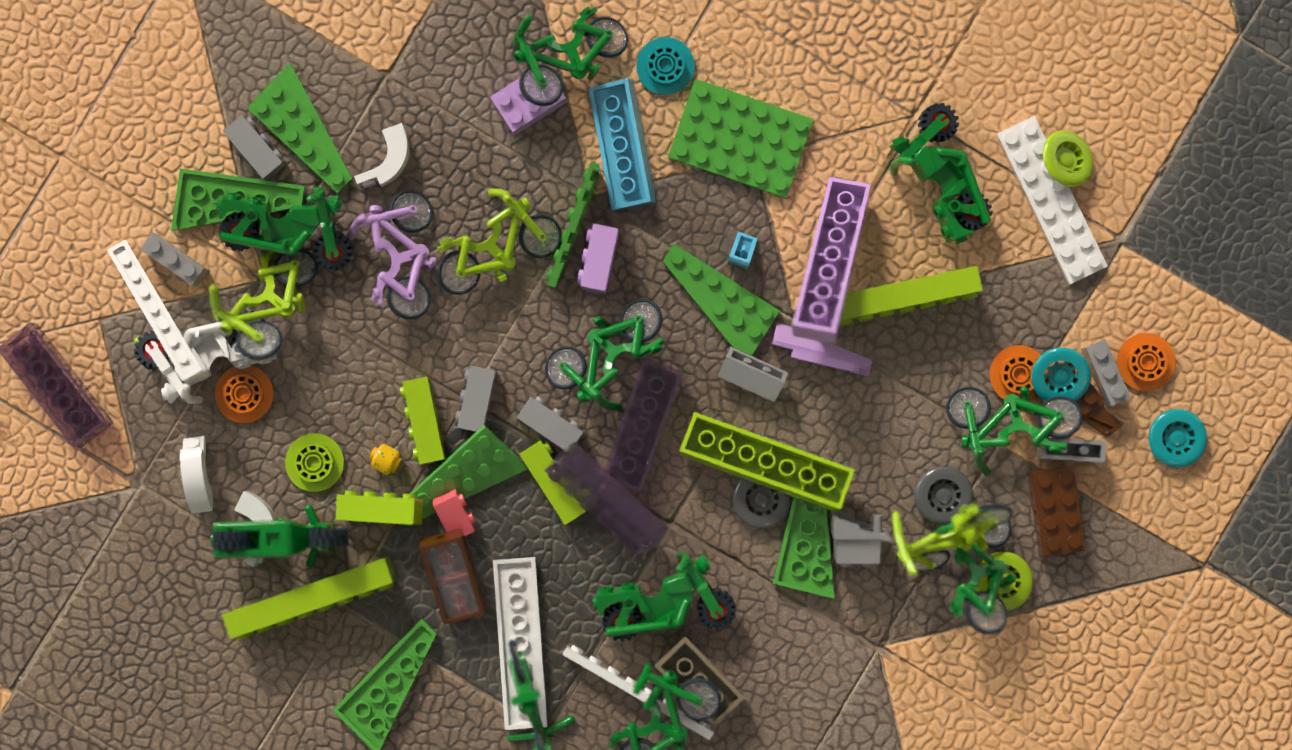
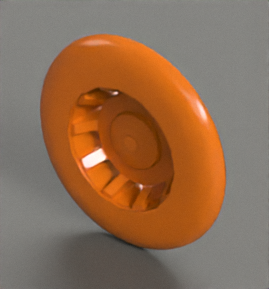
[1117,333,1176,391]
[990,345,1048,402]
[215,365,273,423]

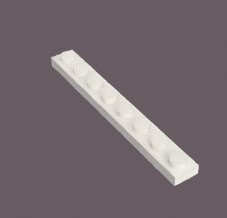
[107,240,204,383]
[562,645,714,740]

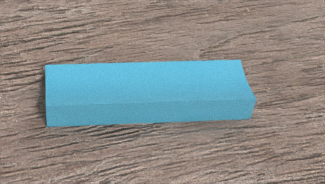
[588,78,657,211]

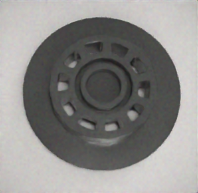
[915,466,973,525]
[733,478,792,529]

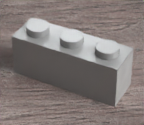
[223,115,286,181]
[140,232,209,287]
[1081,340,1131,407]
[717,347,788,402]
[455,366,497,432]
[517,396,584,453]
[1037,438,1106,463]

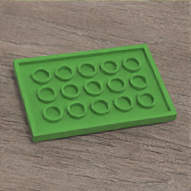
[668,79,814,199]

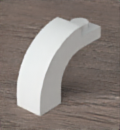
[354,123,410,188]
[180,436,213,514]
[234,491,277,567]

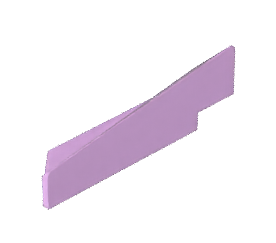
[772,322,872,377]

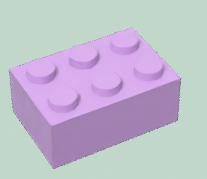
[490,63,567,136]
[577,223,619,294]

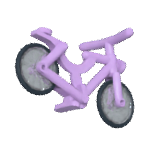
[347,190,436,320]

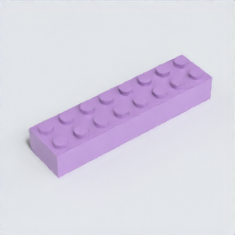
[793,177,871,344]

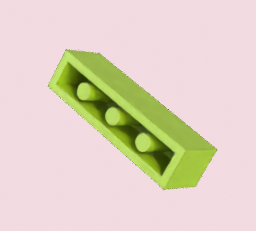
[400,377,446,464]
[519,440,588,525]
[335,490,423,525]

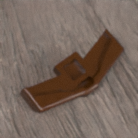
[1060,362,1124,437]

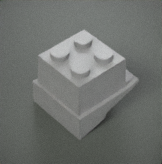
[830,510,891,567]

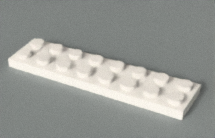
[996,116,1108,285]
[493,557,548,730]

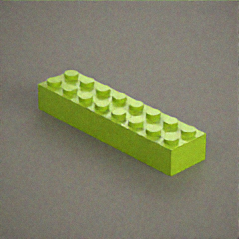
[840,266,983,327]
[679,412,855,513]
[222,556,398,641]

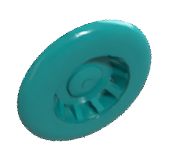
[636,37,695,95]
[1031,347,1091,405]
[1149,409,1207,468]

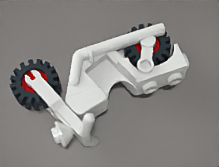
[134,310,277,404]

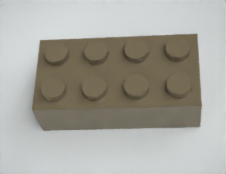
[655,635,745,728]

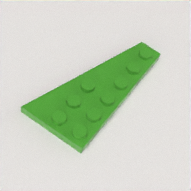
[247,63,353,194]
[545,161,601,289]
[171,168,306,231]
[663,244,780,356]
[406,425,528,526]
[773,497,835,599]
[332,618,437,750]

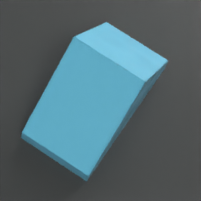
[727,232,758,269]

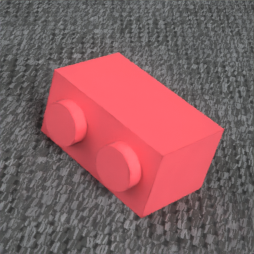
[433,489,476,536]

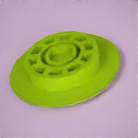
[1043,131,1093,187]
[285,433,344,492]
[975,552,1033,611]

